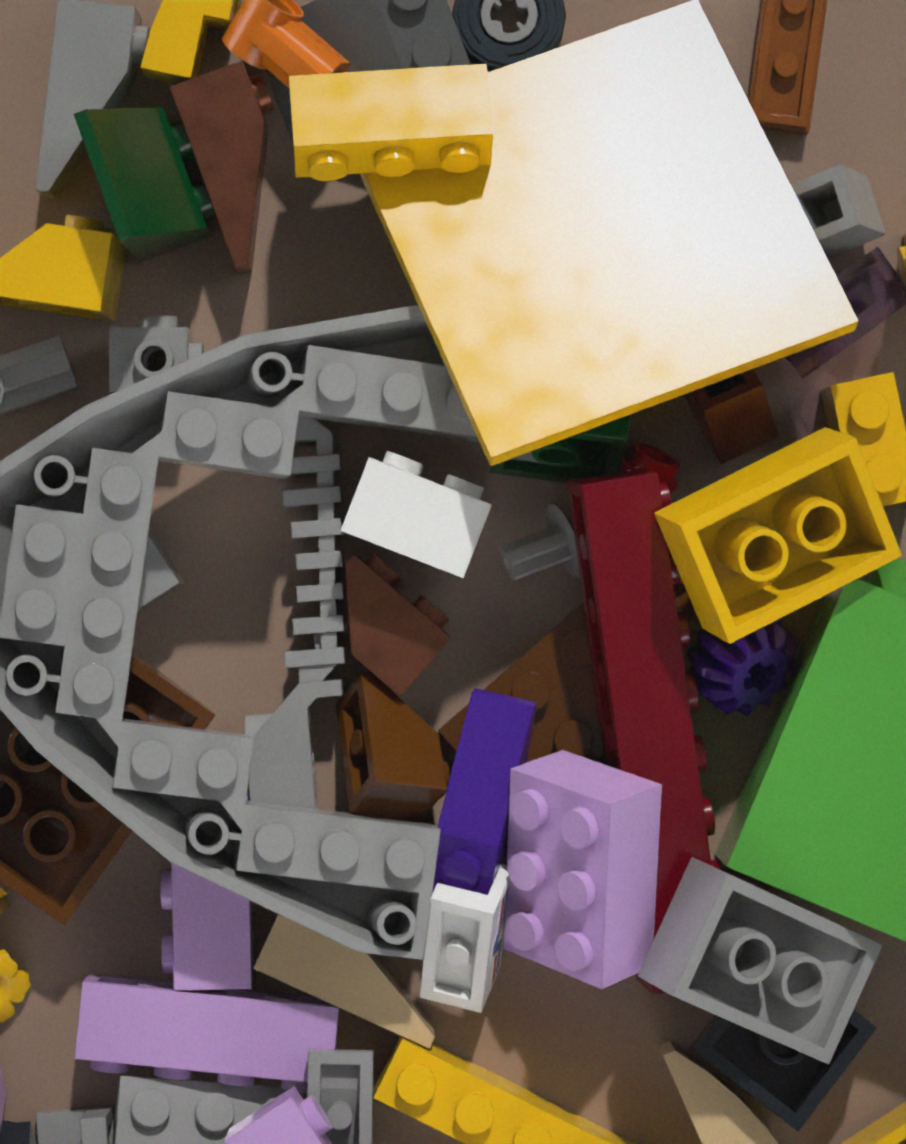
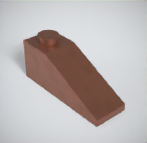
[170,60,274,275]

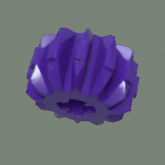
[687,619,799,717]

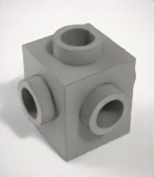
[109,315,204,393]

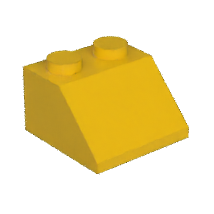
[0,215,126,322]

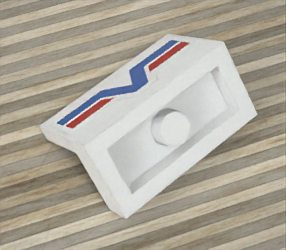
[420,864,510,1013]

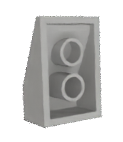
[638,857,883,1064]

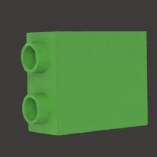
[715,558,906,942]

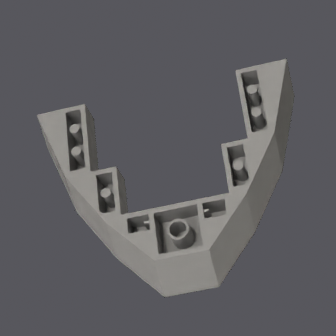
[0,305,480,960]

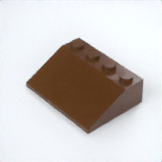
[0,650,216,926]

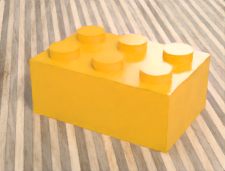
[654,427,902,644]

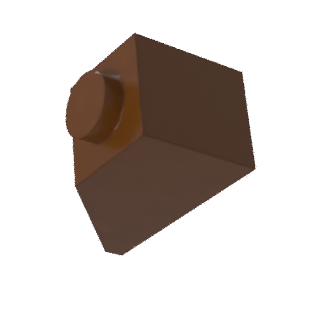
[336,671,449,822]

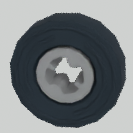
[452,0,566,72]

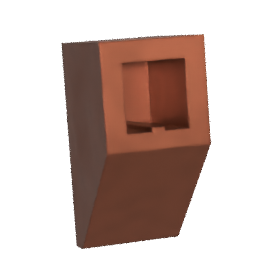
[345,553,451,697]

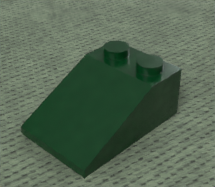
[73,108,217,262]

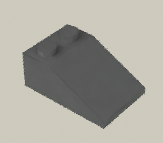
[265,0,471,146]

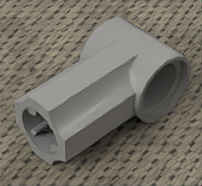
[0,335,79,418]

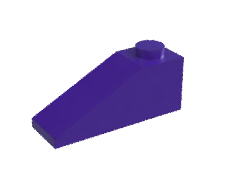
[432,688,537,895]

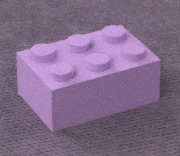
[504,750,662,989]

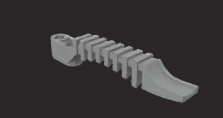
[245,416,347,809]

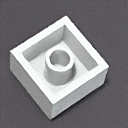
[340,451,492,578]

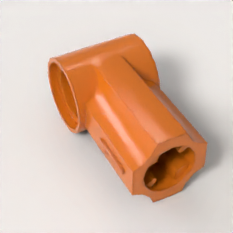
[222,0,350,89]

